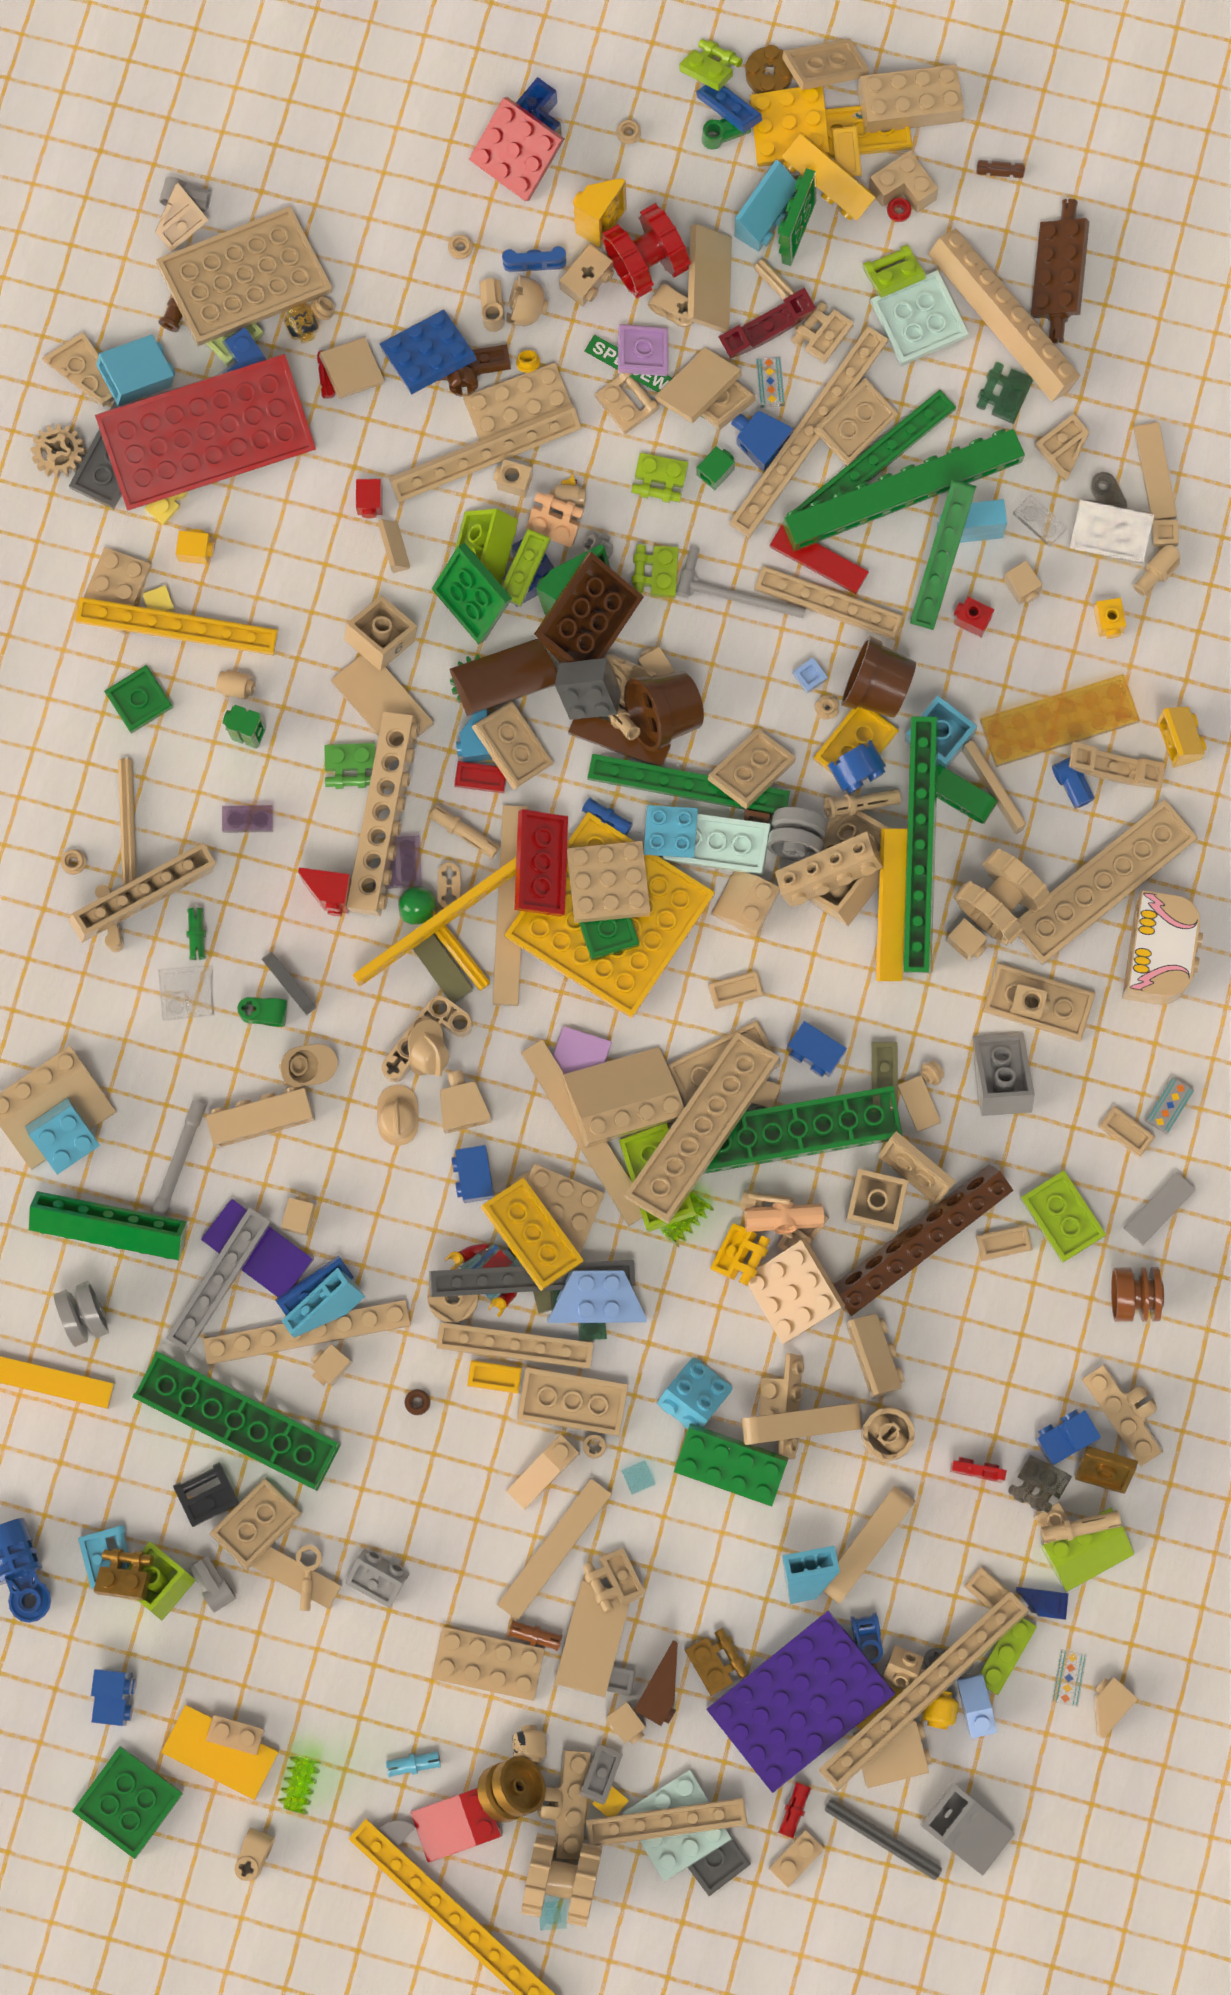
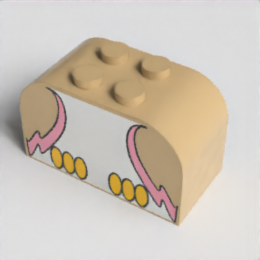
[1122,890,1203,1005]

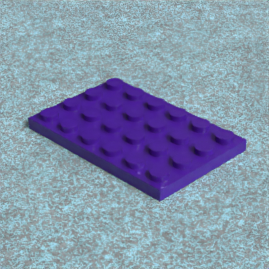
[706,1610,896,1793]

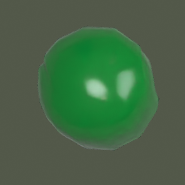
[398,887,437,925]

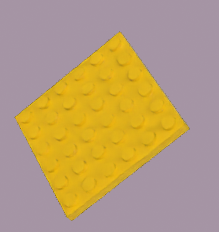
[504,812,715,1019]

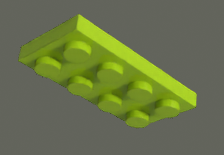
[619,1123,697,1232]

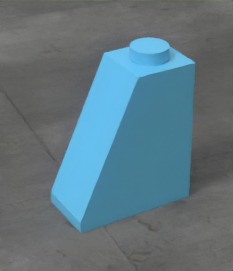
[782,1546,840,1604]

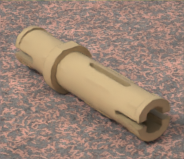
[429,804,501,859]
[1040,1510,1121,1544]

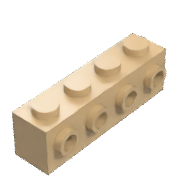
[775,831,883,907]

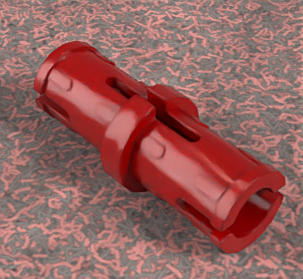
[778,1782,812,1839]

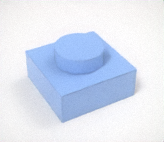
[792,658,828,693]

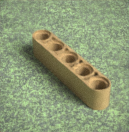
[741,1403,863,1445]
[823,1486,916,1604]

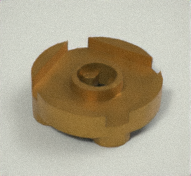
[745,45,793,94]

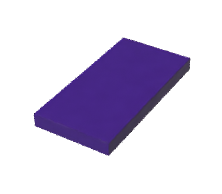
[201,1199,314,1298]

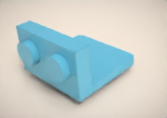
[657,1358,732,1429]

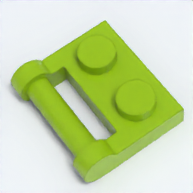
[862,244,926,298]

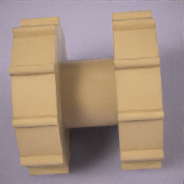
[953,848,1053,946]
[521,1833,602,1927]

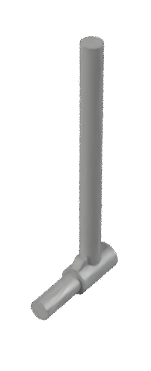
[676,547,806,618]

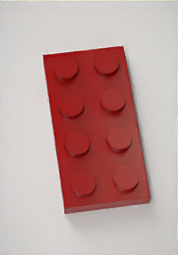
[514,809,568,917]

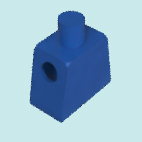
[731,411,793,472]

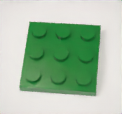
[778,168,817,266]
[432,543,512,644]
[72,1746,184,1859]

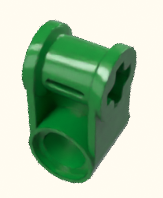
[237,997,287,1027]

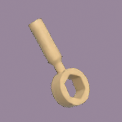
[296,1545,323,1611]

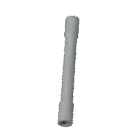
[150,1100,207,1217]

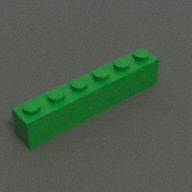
[28,1191,187,1261]

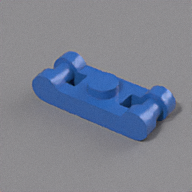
[502,246,567,272]

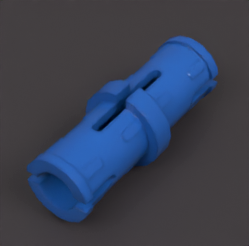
[582,798,633,835]

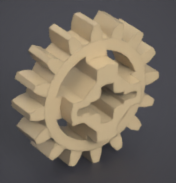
[30,424,86,479]

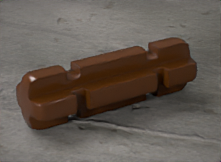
[976,160,1025,178]

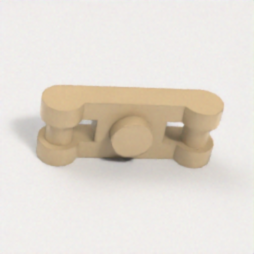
[95,884,124,952]

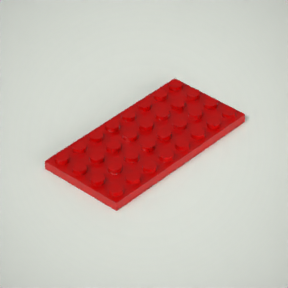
[95,354,316,511]

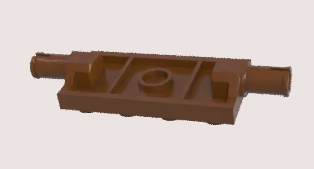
[1031,199,1090,344]

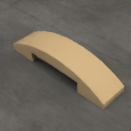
[1069,742,1165,789]

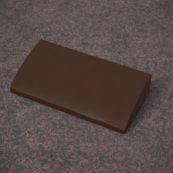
[449,639,557,716]

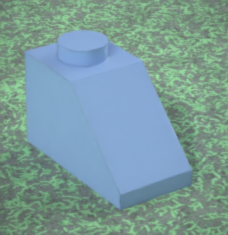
[957,1674,997,1739]

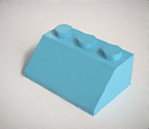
[734,160,797,252]

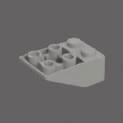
[920,1783,1015,1876]

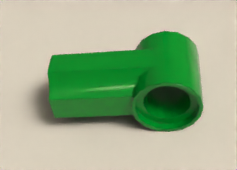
[701,119,751,150]

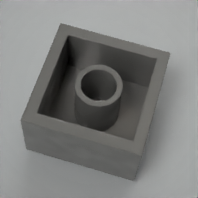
[555,658,621,720]

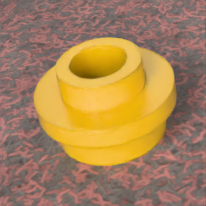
[516,350,541,373]

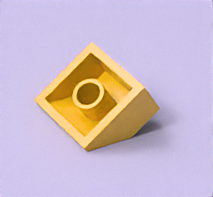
[1157,707,1207,768]

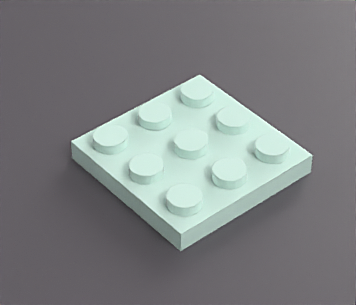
[870,270,969,366]
[623,1770,732,1882]

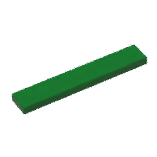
[910,479,977,630]

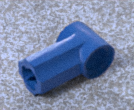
[1052,757,1095,809]

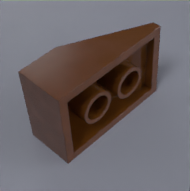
[634,1640,678,1726]

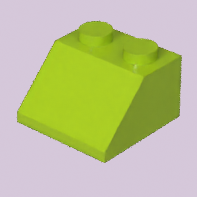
[126,1542,196,1621]

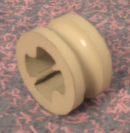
[583,1435,606,1459]

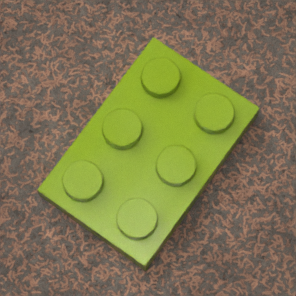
[1020,1170,1106,1263]

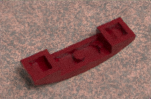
[718,287,817,359]

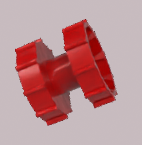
[601,203,691,299]

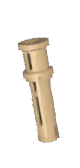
[823,789,901,820]

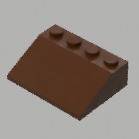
[534,552,644,663]

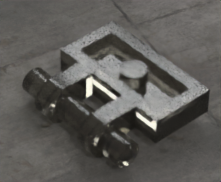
[1008,1455,1072,1513]

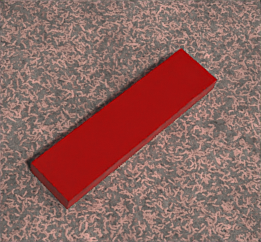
[770,525,869,595]

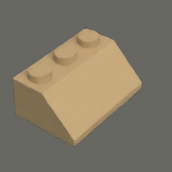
[846,1313,905,1399]

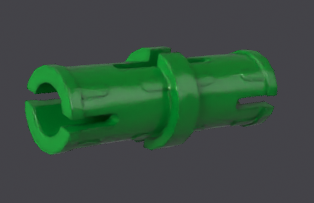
[186,908,206,960]

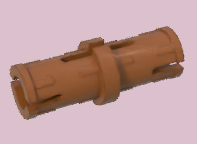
[508,1620,563,1651]

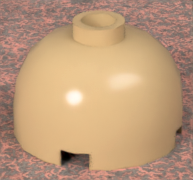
[506,275,548,327]

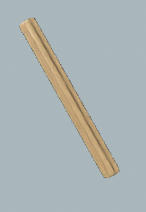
[118,758,137,886]

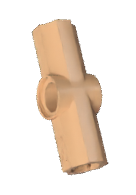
[744,1202,824,1234]

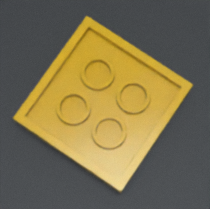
[750,86,831,167]

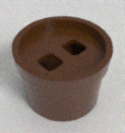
[841,635,916,718]
[624,671,704,752]

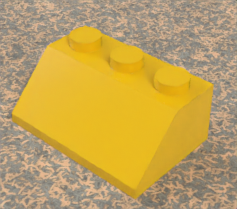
[573,178,627,248]

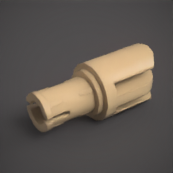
[1133,545,1180,596]

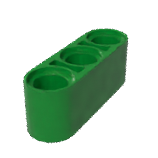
[937,765,998,824]

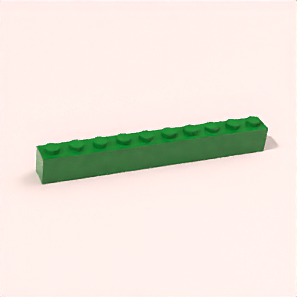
[782,429,1025,551]
[904,716,939,973]

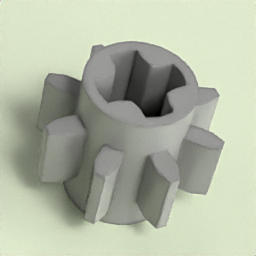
[582,532,613,559]

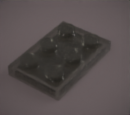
[1069,498,1154,564]

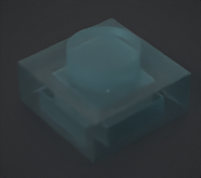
[539,1901,567,1930]

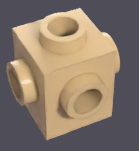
[882,1645,925,1690]

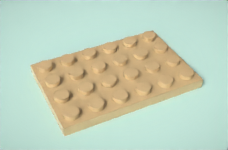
[156,206,332,346]

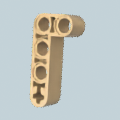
[382,996,473,1083]

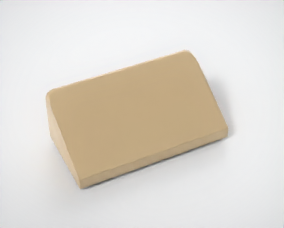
[378,519,410,573]

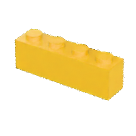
[782,133,877,221]

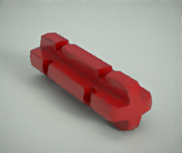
[317,350,336,399]

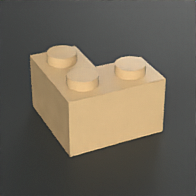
[869,151,938,213]

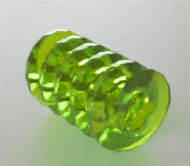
[660,1192,714,1248]
[277,1756,322,1815]

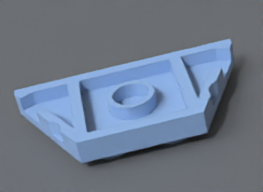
[547,1270,647,1323]

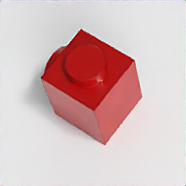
[953,597,995,638]

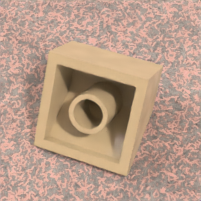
[712,871,780,938]

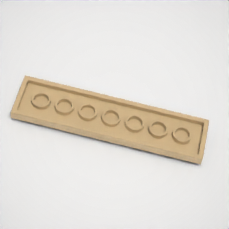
[1017,800,1198,965]
[624,1033,780,1224]

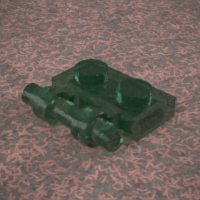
[976,362,1034,424]

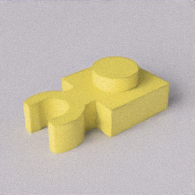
[144,491,188,525]

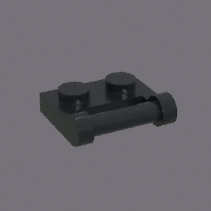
[173,1462,240,1527]

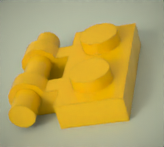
[710,1223,770,1286]

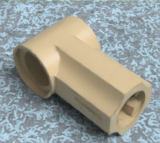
[479,278,505,332]

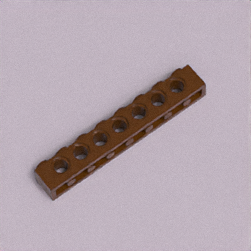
[834,1164,1014,1317]

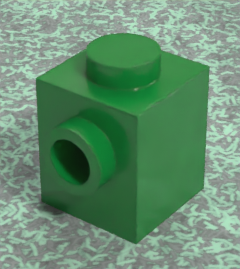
[696,446,735,491]

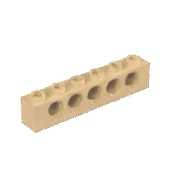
[69,843,216,943]

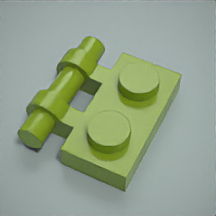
[679,39,743,91]
[631,453,688,503]
[631,544,678,598]

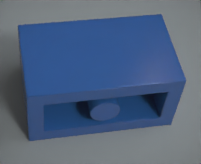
[787,1021,847,1077]
[451,1145,494,1203]

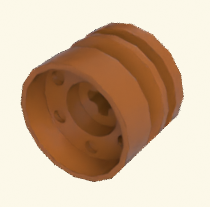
[1111,1267,1164,1322]

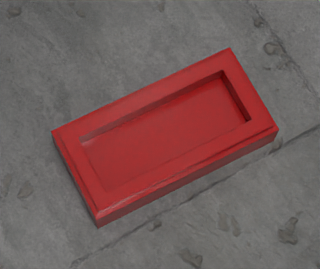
[454,761,506,794]

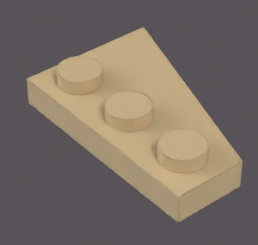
[42,332,114,407]

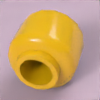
[923,1691,959,1730]

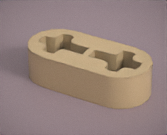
[438,862,461,909]

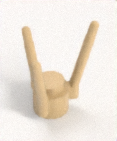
[741,1190,794,1239]

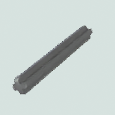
[824,1799,942,1880]

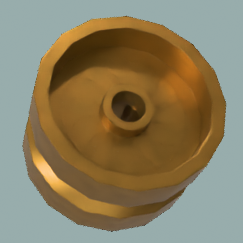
[477,1756,546,1823]

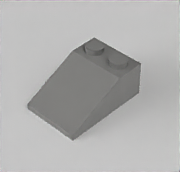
[972,1033,1035,1116]

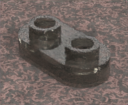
[1090,472,1127,520]

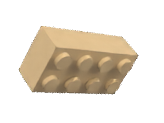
[857,64,964,134]

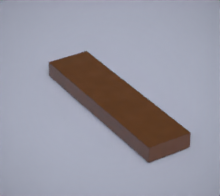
[568,717,671,767]

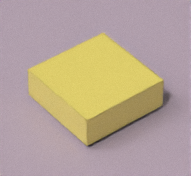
[142,585,175,612]

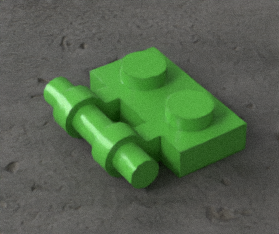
[324,743,376,789]

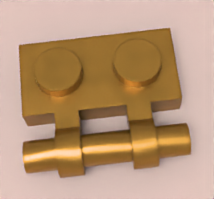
[93,1548,154,1601]
[684,1628,749,1696]

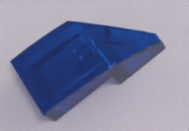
[1016,1587,1069,1620]

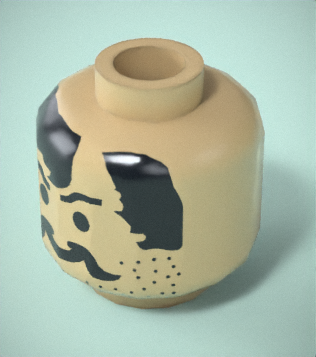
[512,1725,547,1765]

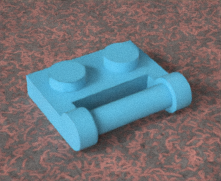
[78,1525,131,1589]

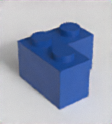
[215,327,266,376]
[1035,1409,1101,1466]
[91,1669,136,1726]

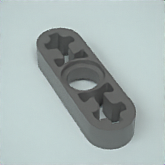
[262,951,317,1015]

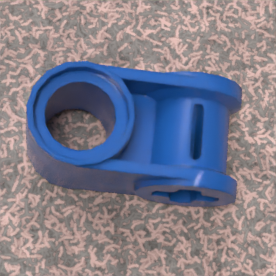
[850,1612,883,1664]

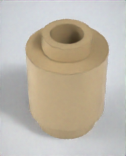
[550,484,586,509]
[216,670,255,700]

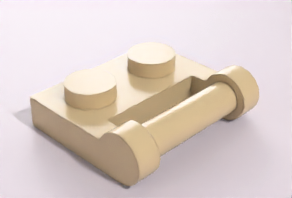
[595,373,660,434]

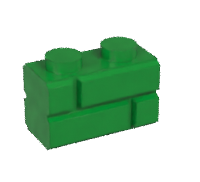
[223,705,266,749]

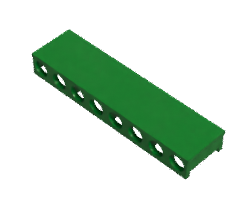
[703,1086,903,1174]
[132,1351,341,1491]

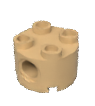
[861,1408,915,1462]

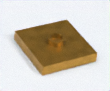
[1075,1446,1138,1494]

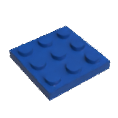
[379,309,477,395]

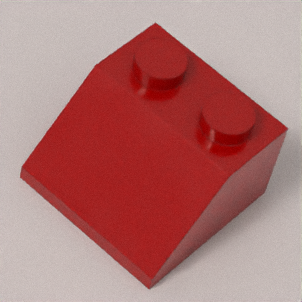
[298,867,352,917]

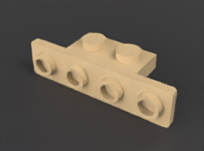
[759,1353,804,1459]

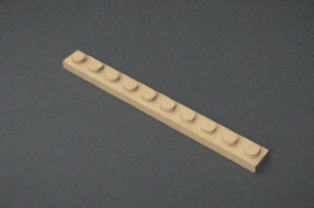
[729,326,888,538]
[819,1591,1029,1791]

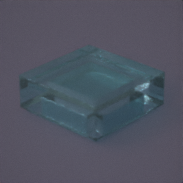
[622,1460,656,1495]

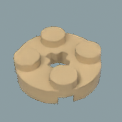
[427,1285,479,1323]

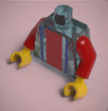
[445,1243,518,1317]

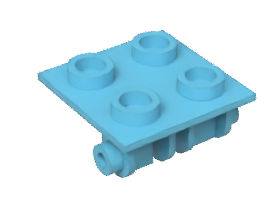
[644,805,698,858]

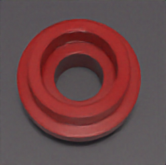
[887,198,912,222]

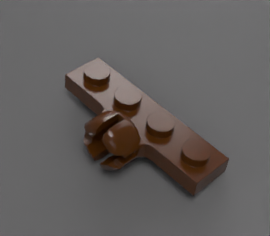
[438,344,511,397]

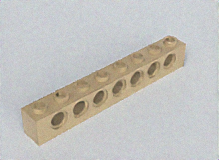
[347,712,420,917]

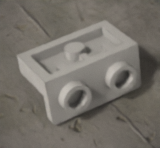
[345,1549,409,1608]

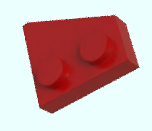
[950,1457,1007,1483]

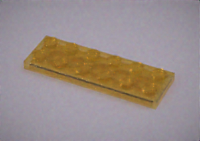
[980,674,1140,767]

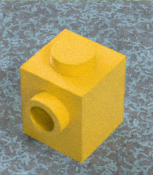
[175,529,215,565]
[1094,597,1126,639]

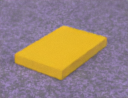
[813,707,899,774]

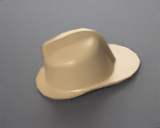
[408,1019,450,1076]
[279,1044,338,1087]
[377,1085,419,1146]

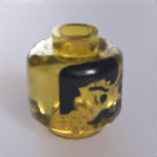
[284,305,320,343]

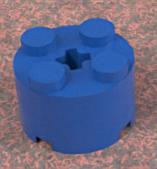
[827,740,886,794]

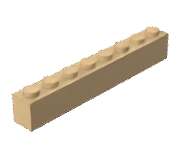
[928,228,1081,402]

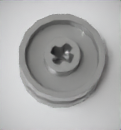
[767,807,828,862]
[54,1281,109,1347]

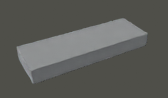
[1124,1172,1196,1246]

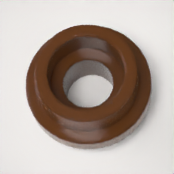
[404,1389,431,1415]

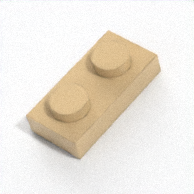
[206,1715,265,1755]
[769,1830,824,1887]

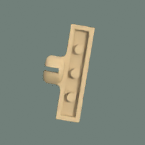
[1082,1364,1164,1466]
[537,1750,591,1860]

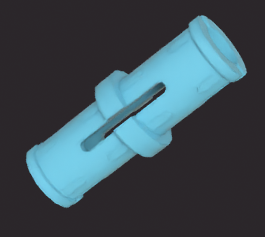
[386,1750,441,1778]

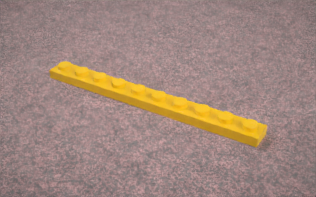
[348,1818,557,1995]

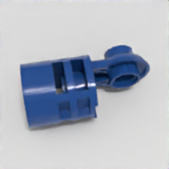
[0,1518,51,1623]

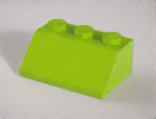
[455,509,518,585]
[1040,1507,1134,1592]

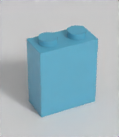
[96,334,175,406]
[937,499,1007,543]

